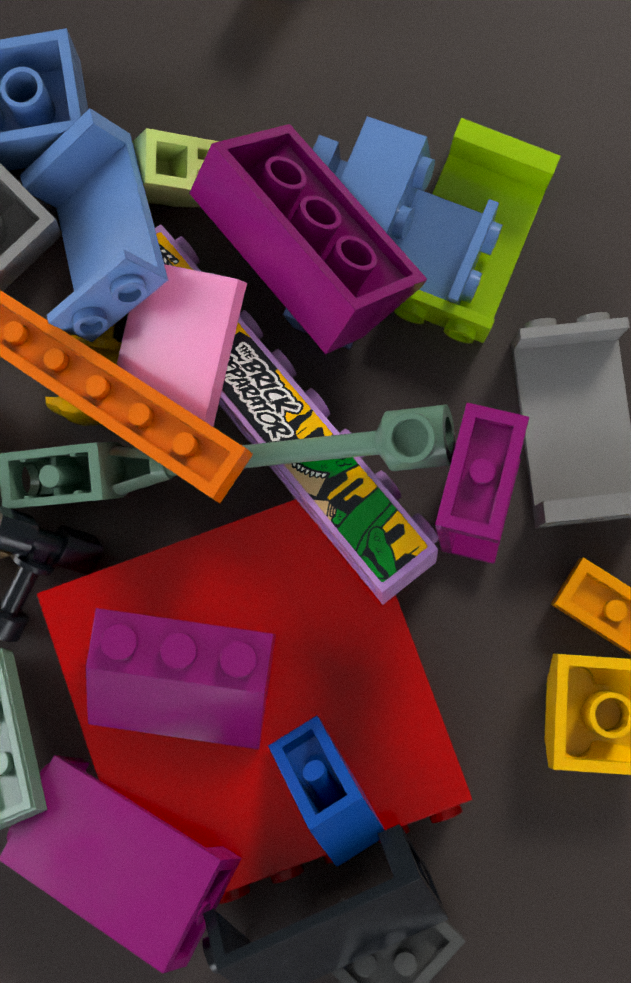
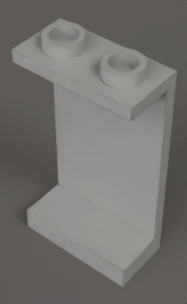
[511,312,631,528]

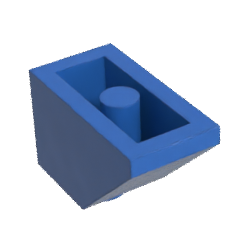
[268,716,385,867]

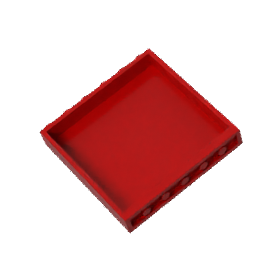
[37,499,473,904]

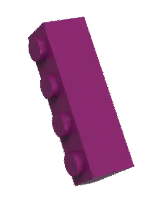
[189,124,427,354]

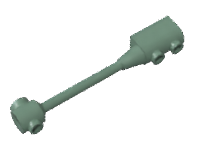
[0,404,456,509]

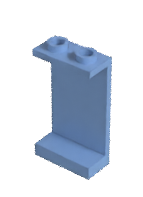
[20,108,168,342]
[313,135,503,305]

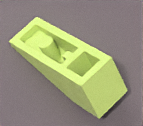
[132,128,219,207]

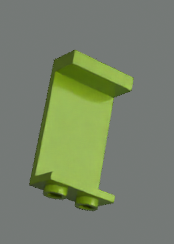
[394,118,561,343]

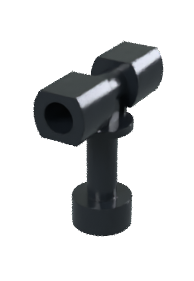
[0,506,103,642]

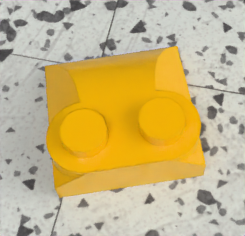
[544,654,631,775]

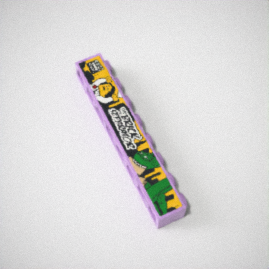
[155,224,439,604]

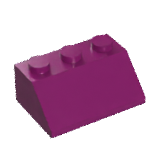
[86,608,276,749]

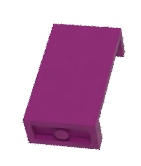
[435,403,529,564]
[0,755,242,973]

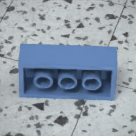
[0,28,88,171]

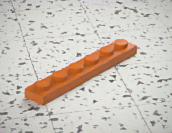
[0,290,253,503]

